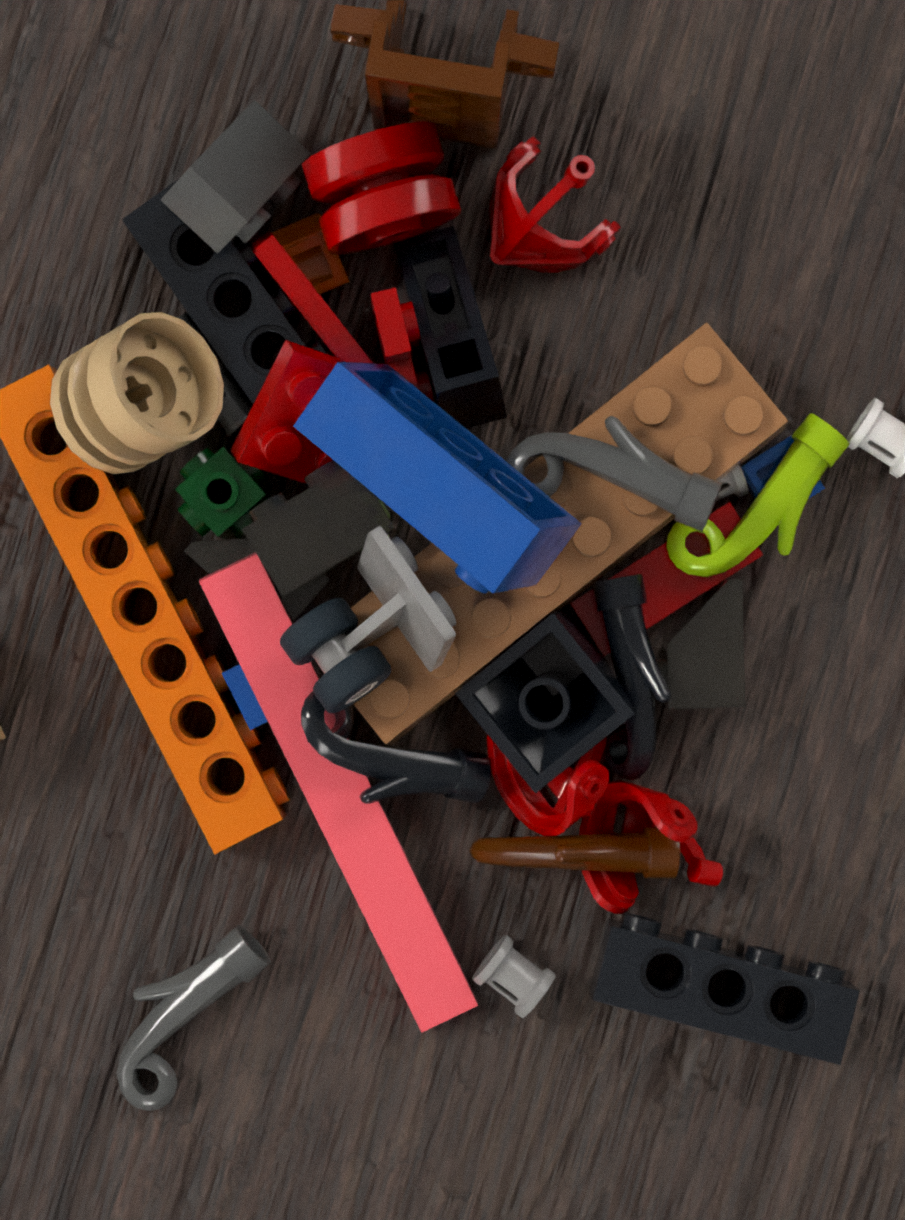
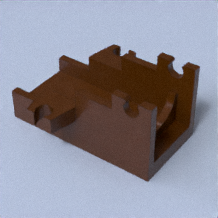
[330,0,559,149]

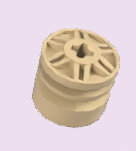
[50,312,224,474]

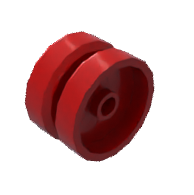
[302,121,461,255]

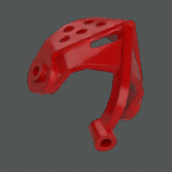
[489,136,622,273]
[487,735,609,836]
[579,779,723,914]

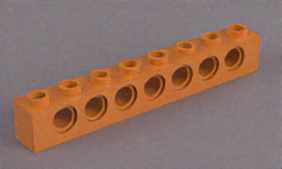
[0,364,290,855]

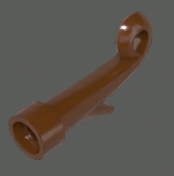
[469,827,680,878]

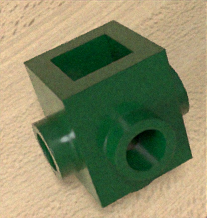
[175,447,271,540]

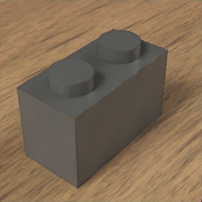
[161,100,310,254]

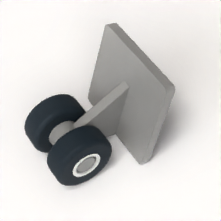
[280,526,456,713]

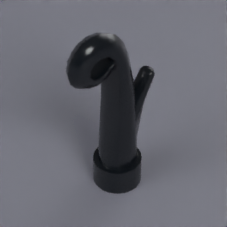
[592,574,672,780]
[301,691,491,804]

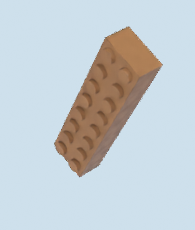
[351,322,788,746]

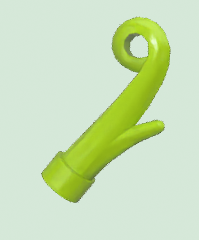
[667,413,850,577]

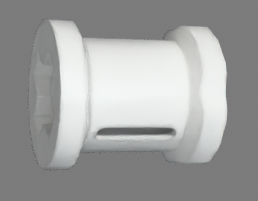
[846,398,905,478]

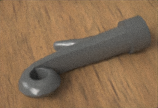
[507,416,722,532]
[116,925,271,1111]

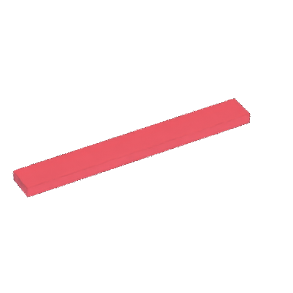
[199,551,478,1033]

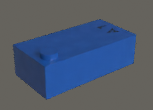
[293,362,582,594]

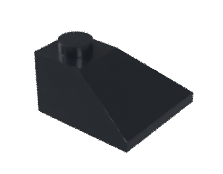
[455,607,636,793]

